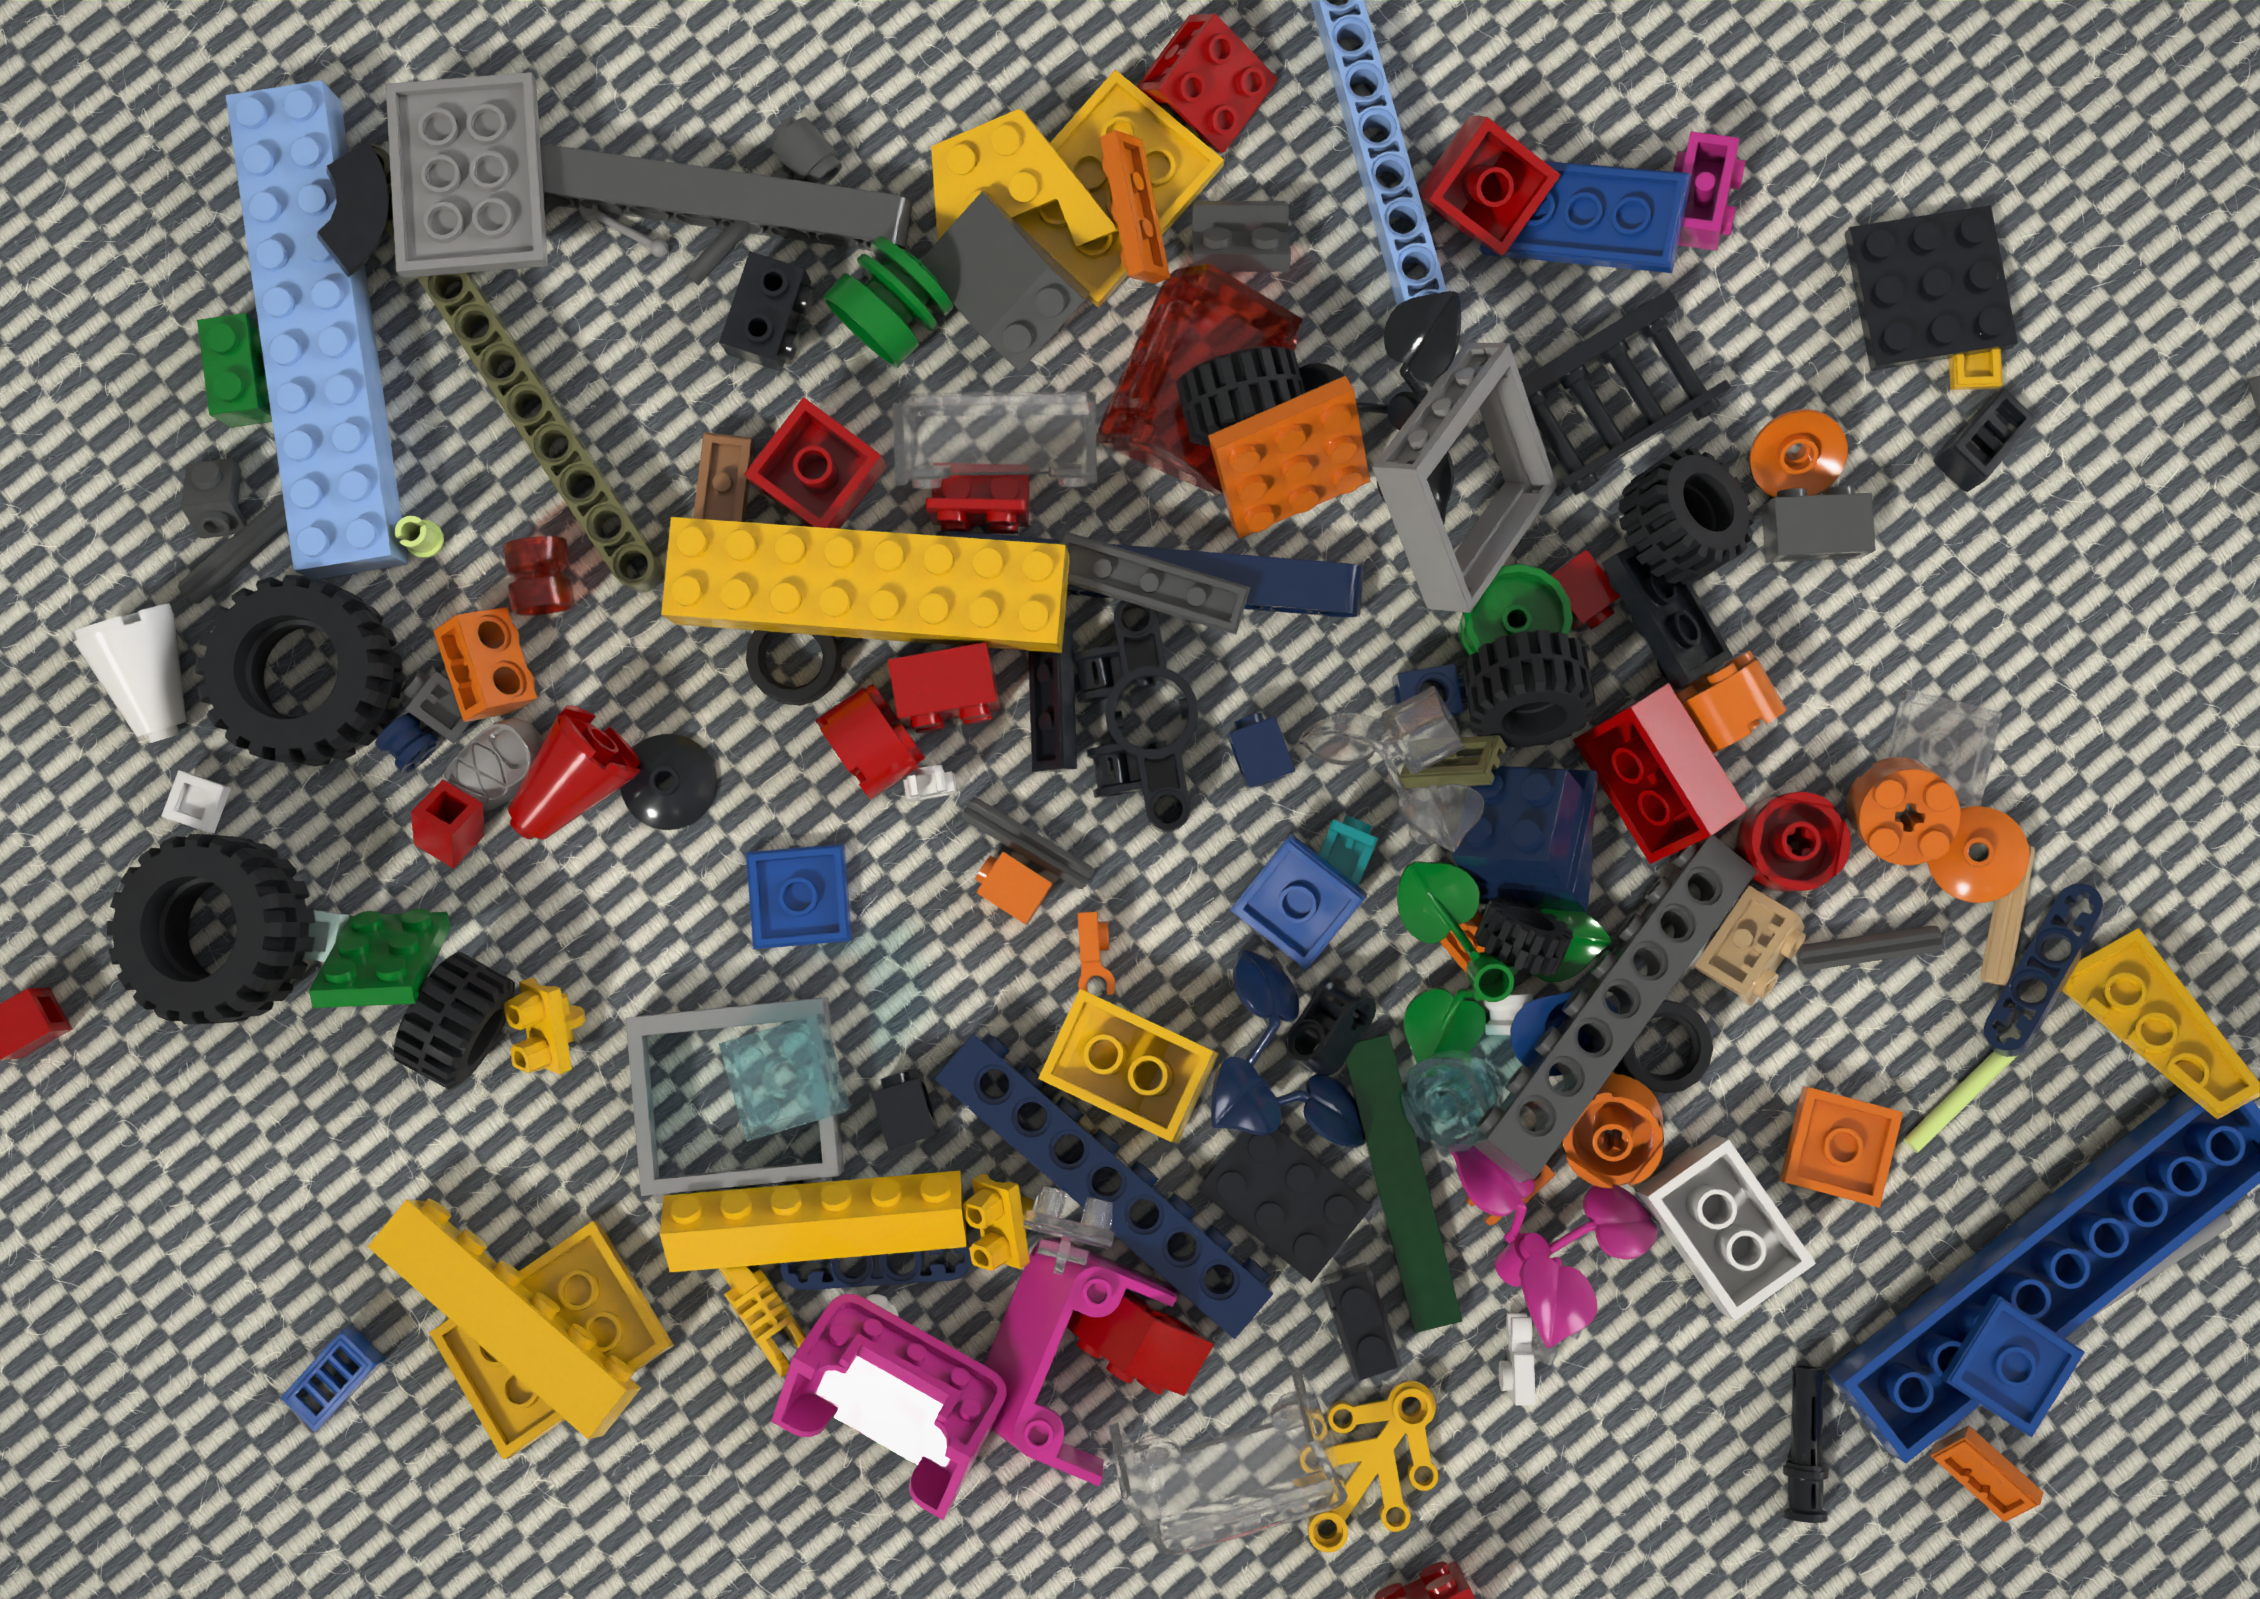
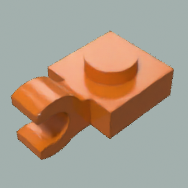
[1078,912,1116,995]

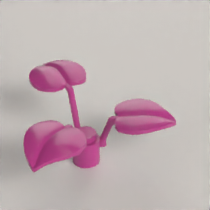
[1449,1139,1658,1348]

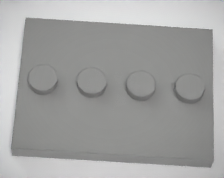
[386,72,548,278]

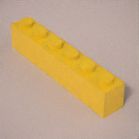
[660,1170,967,1272]
[368,1198,641,1439]

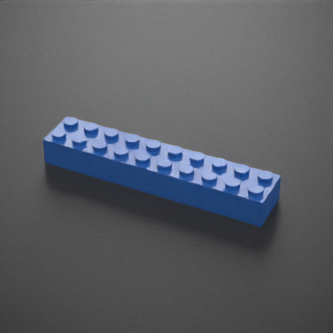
[1826,1091,2260,1463]

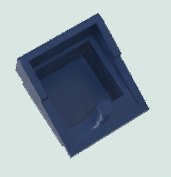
[1452,766,1599,912]

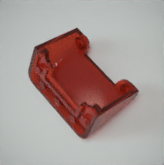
[1097,263,1303,495]

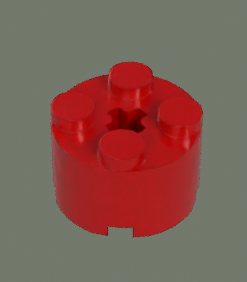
[815,684,925,800]
[1737,792,1851,892]

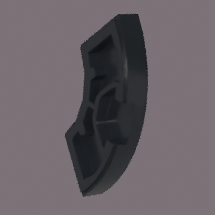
[317,141,389,278]

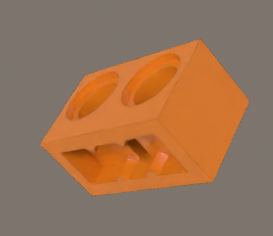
[433,607,537,722]

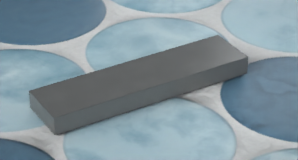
[1059,531,1251,635]

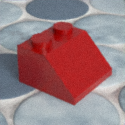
[1418,115,1561,256]

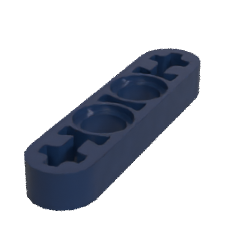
[1984,883,2105,1057]
[780,1240,972,1290]

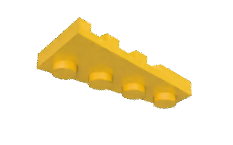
[2062,928,2260,1120]

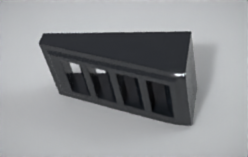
[1933,386,2037,492]

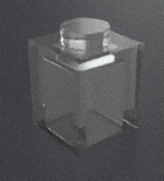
[1381,686,1465,775]

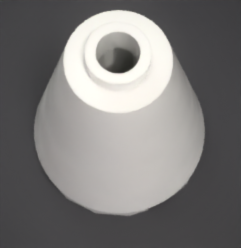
[71,603,186,743]

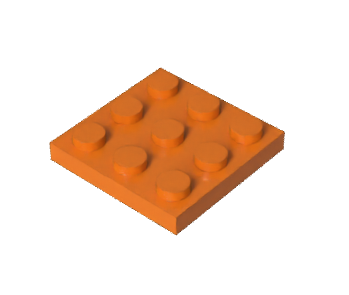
[1208,376,1371,539]

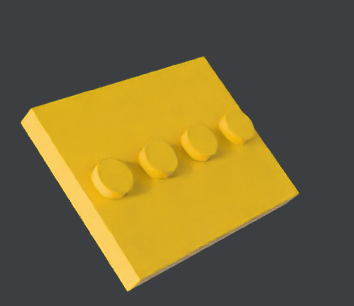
[1013,69,1224,308]
[429,1221,674,1460]

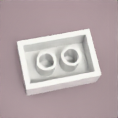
[1635,1135,1816,1321]

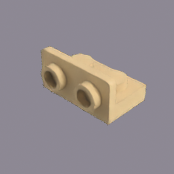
[1695,886,1806,1006]

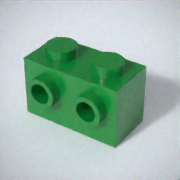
[197,313,272,428]

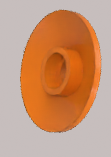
[1749,409,1848,498]
[1927,806,2030,903]

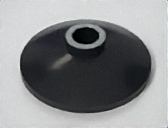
[620,734,717,830]

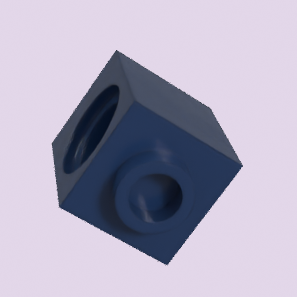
[1392,664,1468,726]
[1227,712,1295,791]

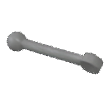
[579,204,669,258]

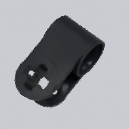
[1285,976,1376,1076]

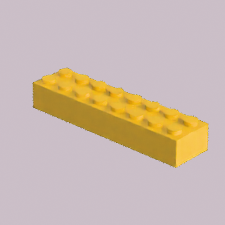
[661,517,1070,653]

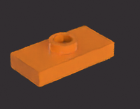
[1930,1425,2044,1522]

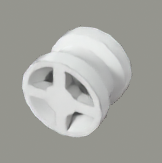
[1484,993,1533,1035]

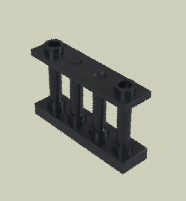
[1521,290,1731,496]

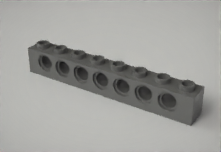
[1472,835,1757,1183]

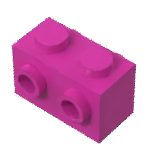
[1673,131,1746,251]

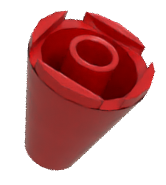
[508,705,641,840]

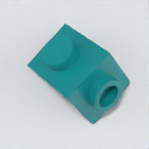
[1318,815,1378,886]

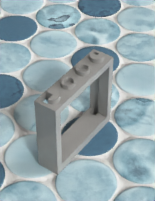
[1372,343,1557,613]
[625,997,844,1203]

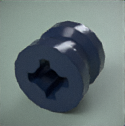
[375,713,439,774]

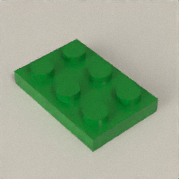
[309,909,450,1008]

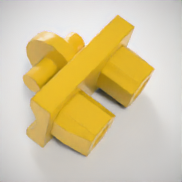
[503,977,586,1075]
[962,1173,1037,1271]

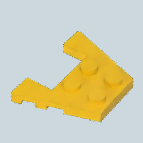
[931,108,1118,248]

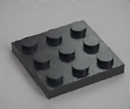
[1844,205,2018,371]

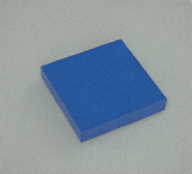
[1230,833,1368,970]
[746,844,852,949]
[1940,1294,2085,1438]

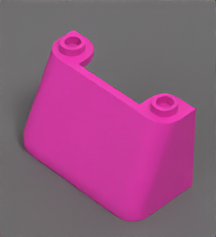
[771,1294,1007,1520]

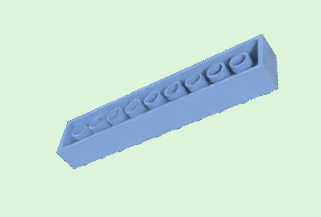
[226,80,408,579]

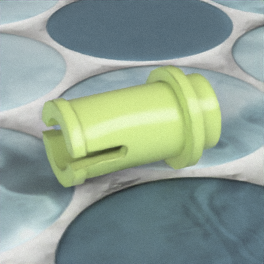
[395,516,444,558]

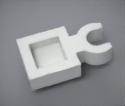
[903,765,958,802]
[1499,1313,1535,1405]

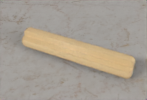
[1980,845,2035,986]

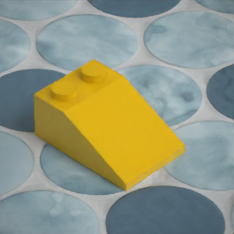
[1038,989,1219,1142]

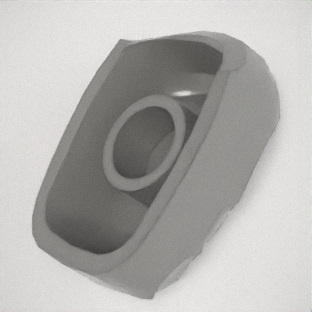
[444,718,544,812]

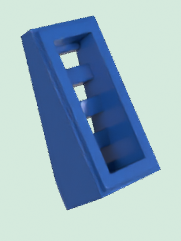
[281,1325,387,1432]

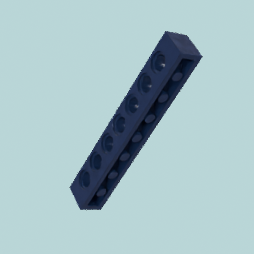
[934,1031,1273,1339]

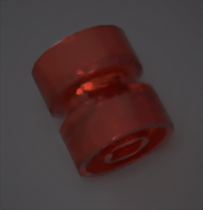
[502,536,575,616]

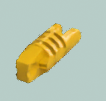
[719,1266,807,1378]

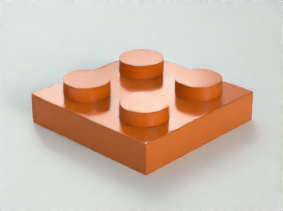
[1779,1086,1903,1208]

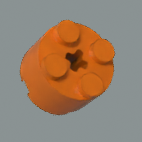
[1675,650,1787,753]
[1846,757,1961,866]
[1562,1072,1664,1188]

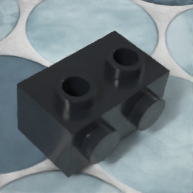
[719,251,815,372]

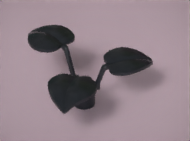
[1299,291,1461,524]

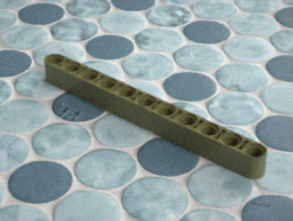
[356,143,664,592]

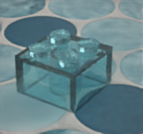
[719,1013,851,1142]

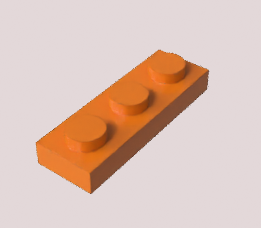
[1100,130,1170,284]

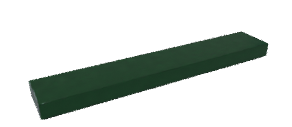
[1345,1033,1462,1333]

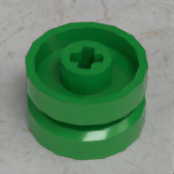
[1458,564,1573,659]

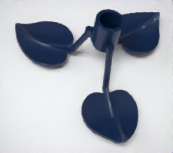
[1211,950,1366,1148]

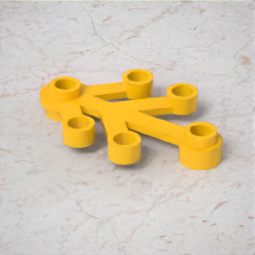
[1299,1380,1439,1553]

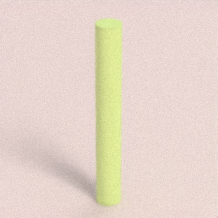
[1903,1038,2017,1153]

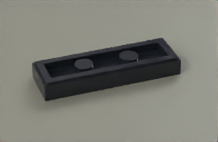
[1028,623,1077,773]

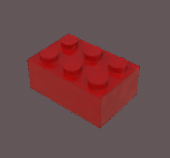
[1573,683,1748,864]

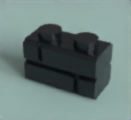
[1319,1263,1403,1381]

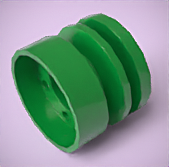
[822,236,954,368]

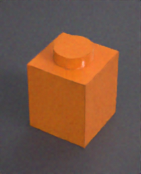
[975,852,1054,925]

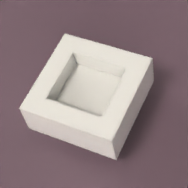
[162,770,231,833]

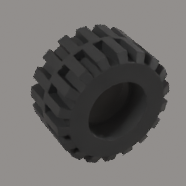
[1176,346,1305,446]
[1618,448,1754,585]
[1463,630,1596,748]
[393,952,515,1090]

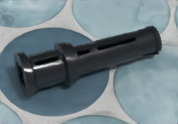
[1782,1365,1829,1523]

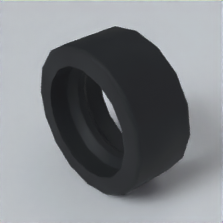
[746,630,842,706]
[1618,1000,1713,1094]

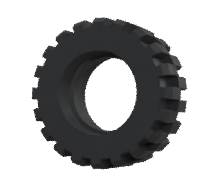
[195,575,403,766]
[107,834,315,1024]

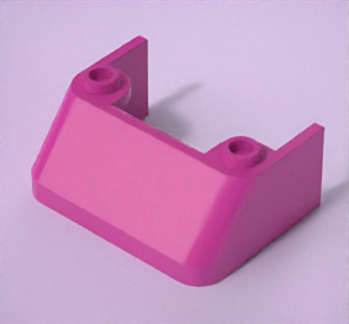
[984,1237,1177,1486]

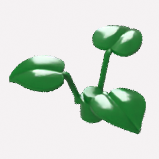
[1397,861,1612,1075]

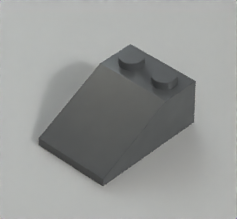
[920,191,1090,372]

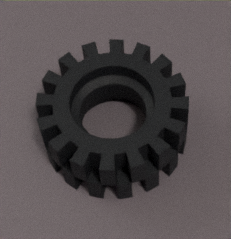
[1474,897,1574,976]

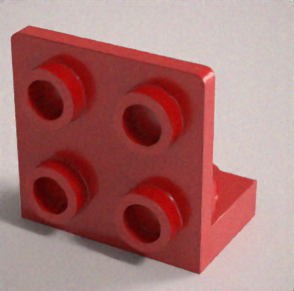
[1136,13,1277,153]
[926,465,1030,534]

